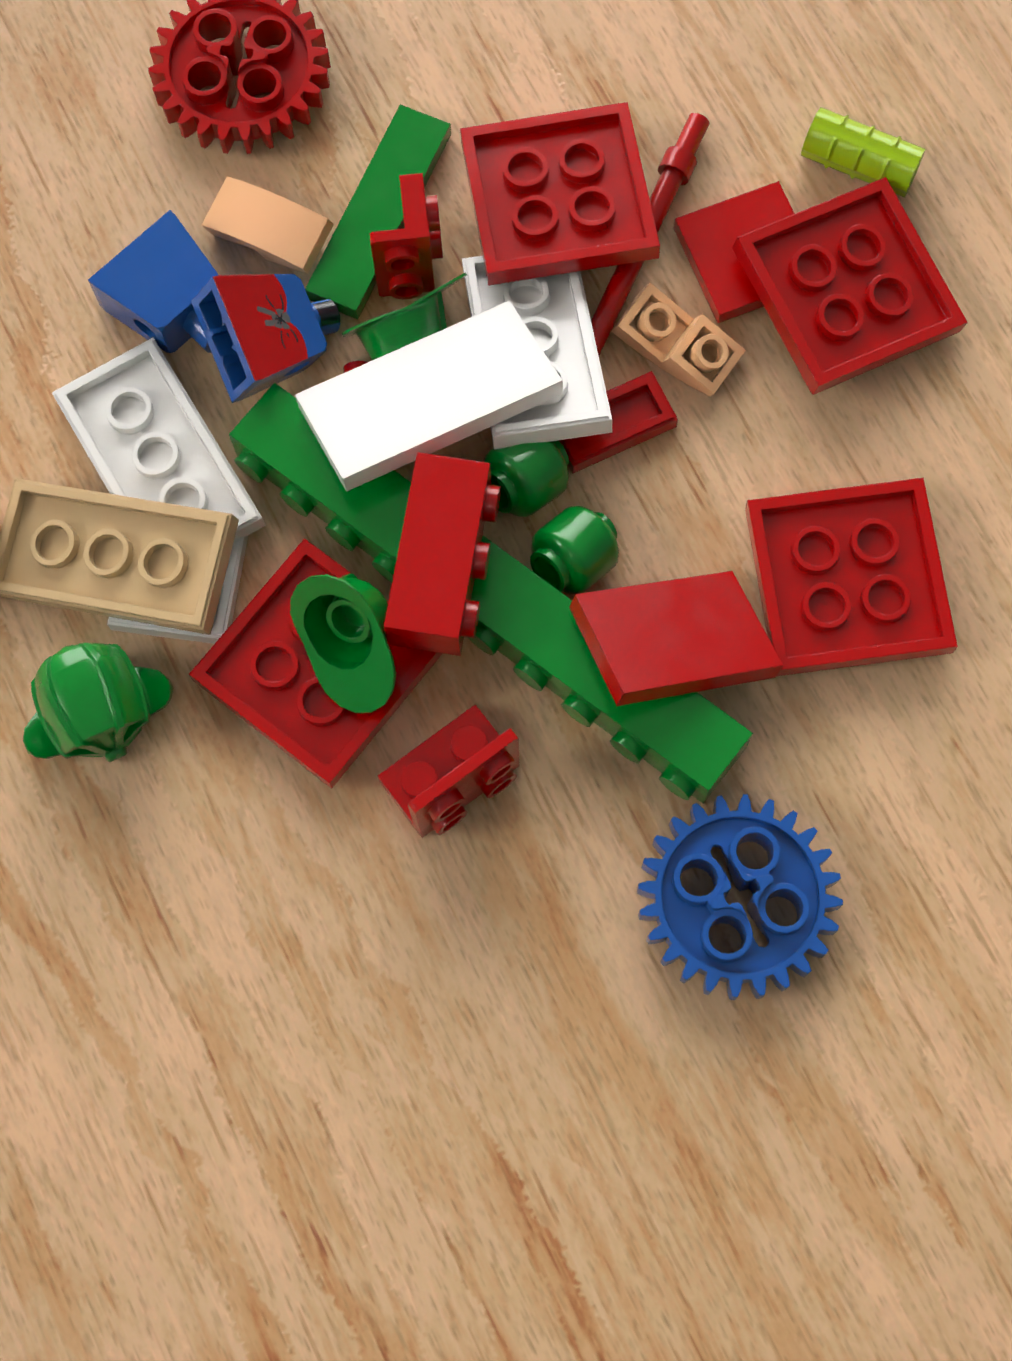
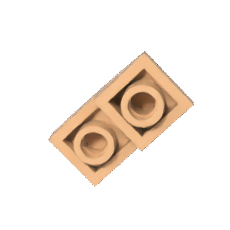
[202,176,334,274]
[611,283,746,396]

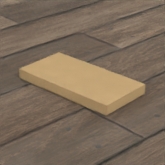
[0,478,239,635]

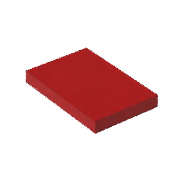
[569,571,783,706]

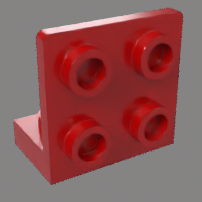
[377,704,519,838]

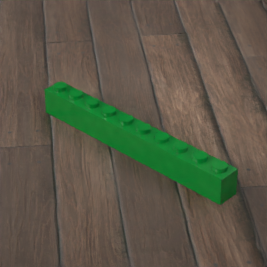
[229,382,753,804]

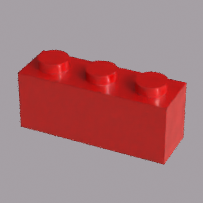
[384,452,501,656]

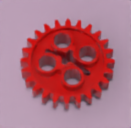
[148,0,331,154]

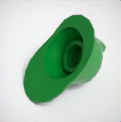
[342,272,467,361]
[290,573,396,713]

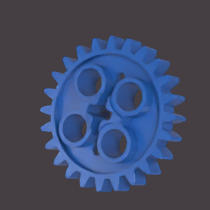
[637,794,843,1000]

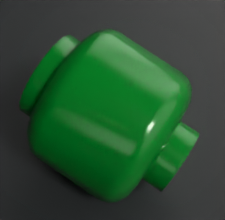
[483,441,569,517]
[530,506,619,595]

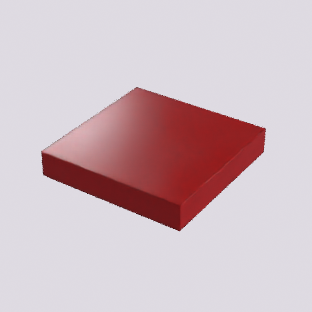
[673,181,795,324]

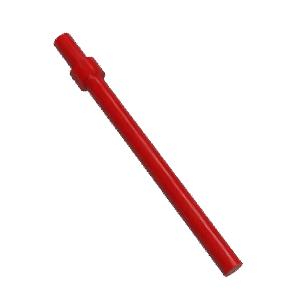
[591,113,710,356]

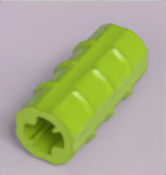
[801,107,926,198]

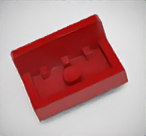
[370,173,443,300]

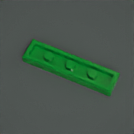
[305,104,451,319]

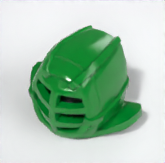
[23,642,174,762]

